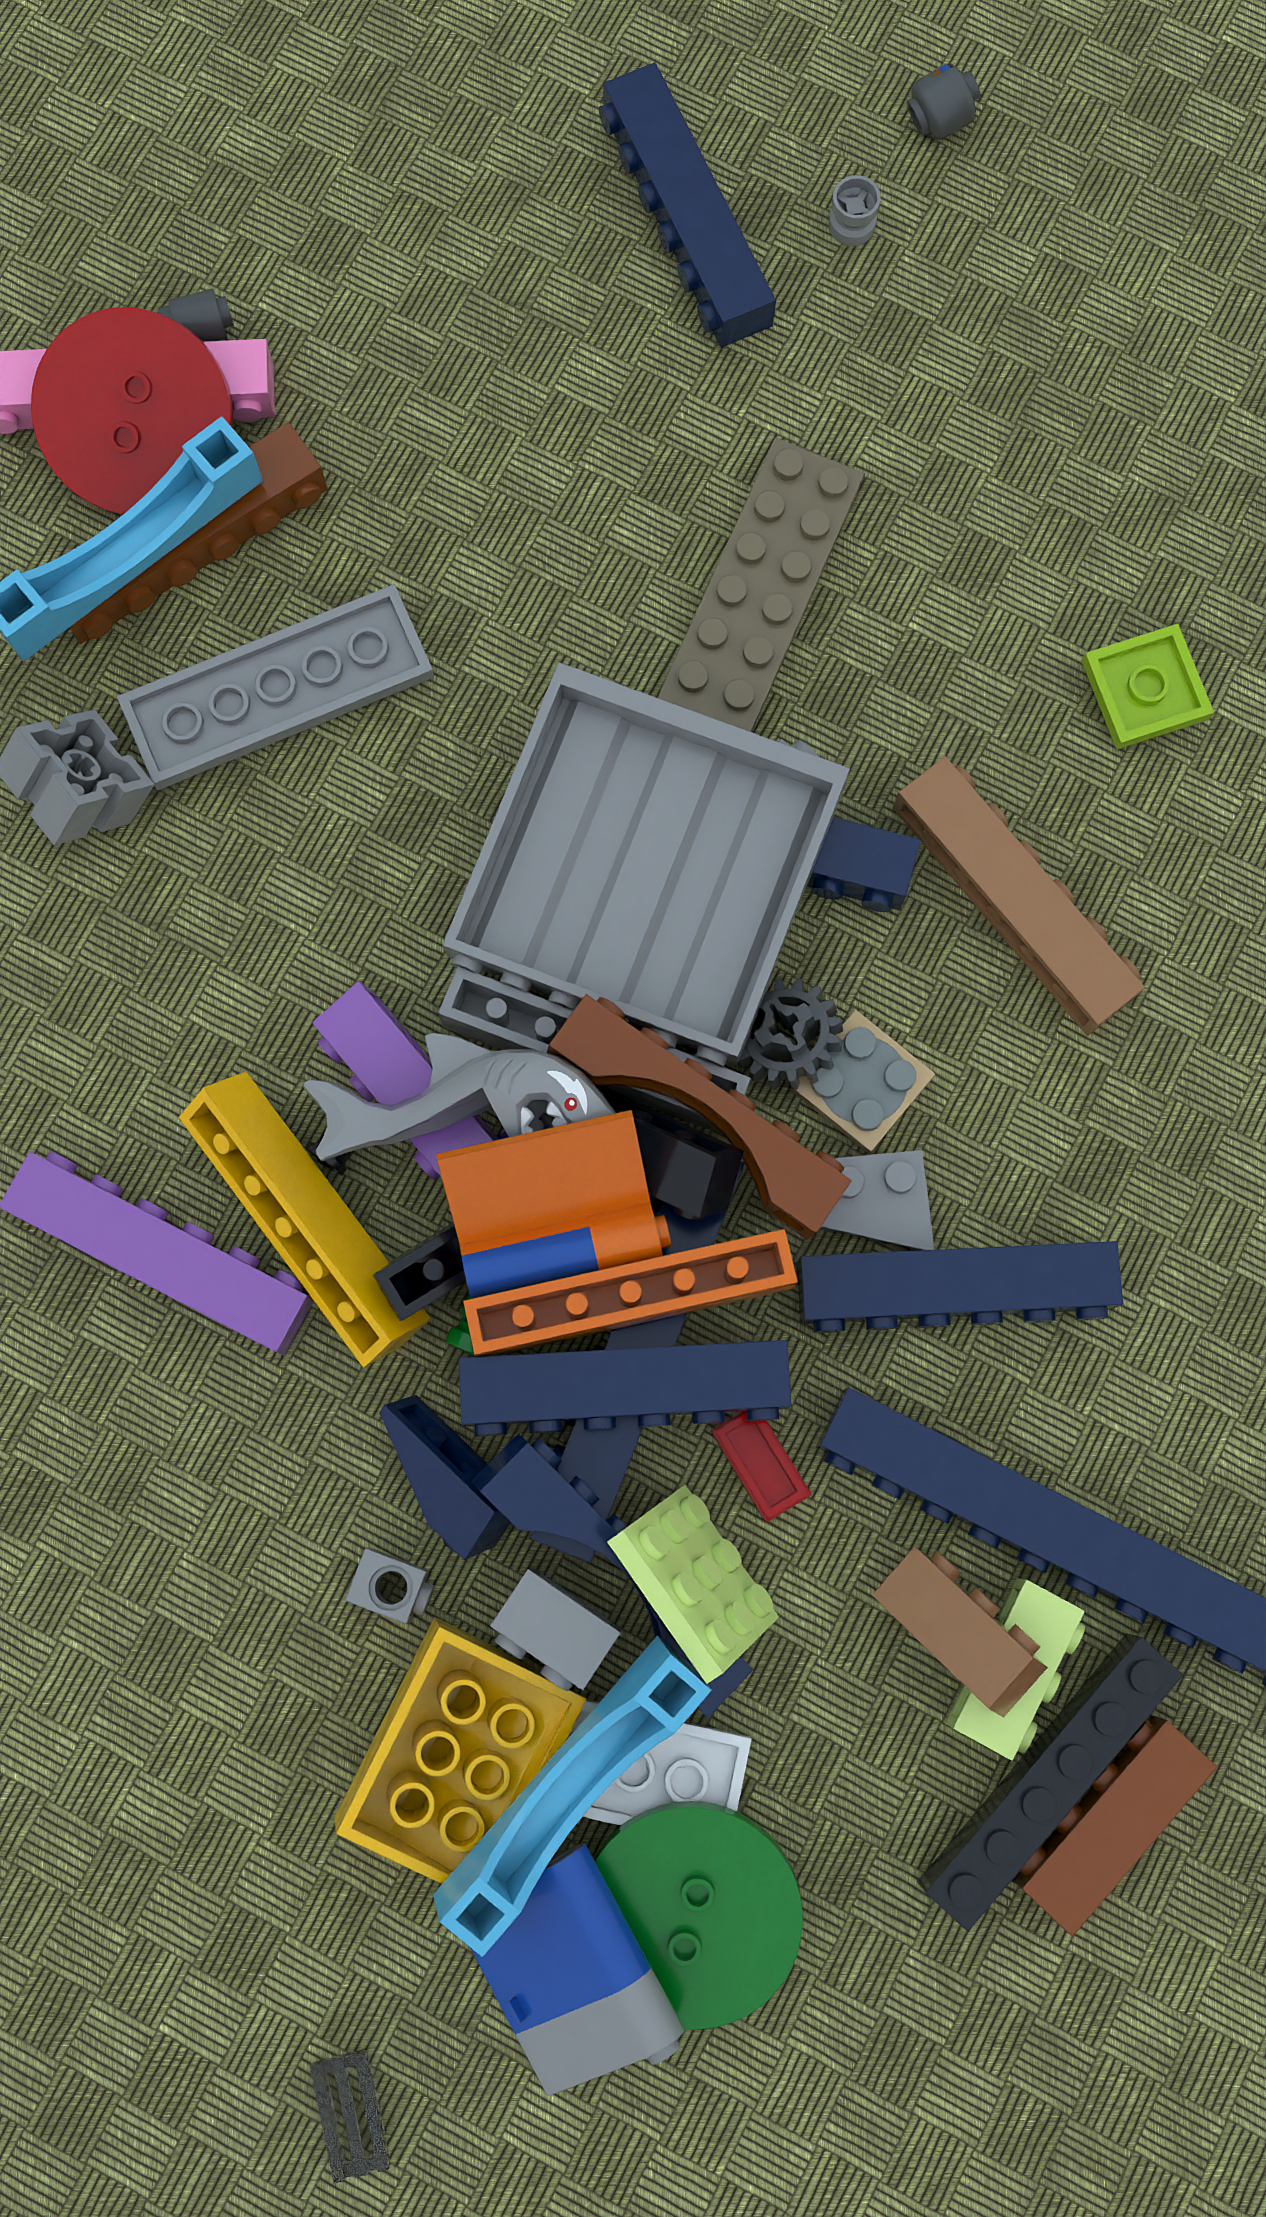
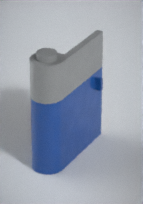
[471,1843,684,2096]

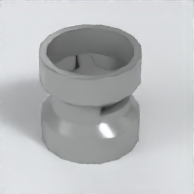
[829,175,881,246]

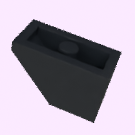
[373,1223,466,1321]

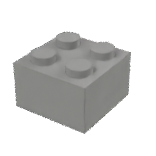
[490,1567,621,1692]

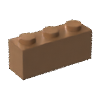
[872,1547,1048,1717]

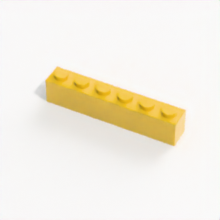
[179,1071,431,1368]

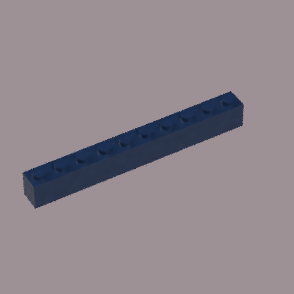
[816,1387,1266,1687]

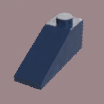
[380,1395,511,1560]

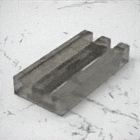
[310,2048,391,2184]

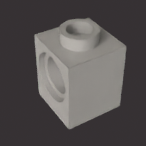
[345,1548,435,1624]

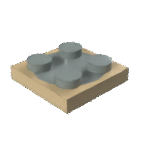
[790,1010,935,1154]

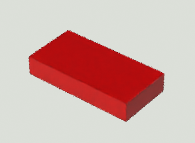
[710,1411,812,1523]

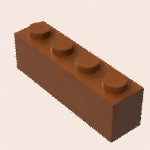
[1012,1716,1217,1937]

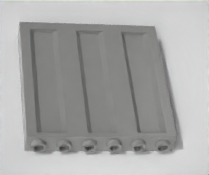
[442,662,850,1067]

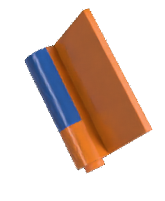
[436,1110,671,1299]

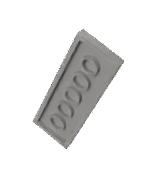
[117,584,434,791]

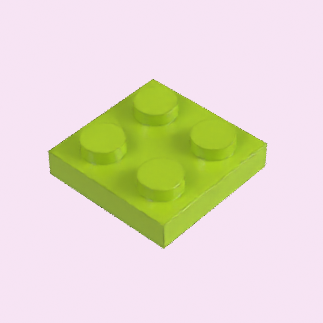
[1081,624,1214,750]

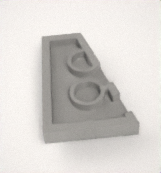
[772,1150,935,1251]

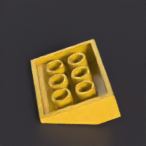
[334,1617,586,1884]

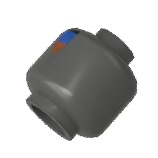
[906,63,981,140]

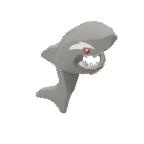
[303,1033,616,1161]

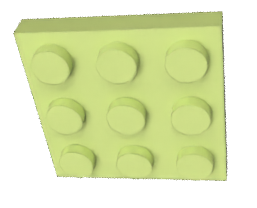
[607,1485,779,1684]

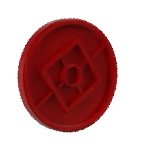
[31,307,233,514]

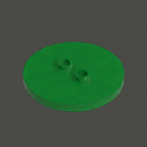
[594,1801,803,2030]

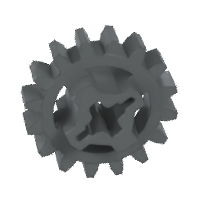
[738,978,843,1090]

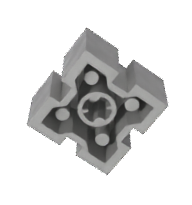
[0,709,155,846]

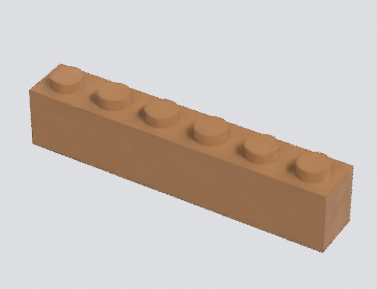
[892,756,1145,1036]

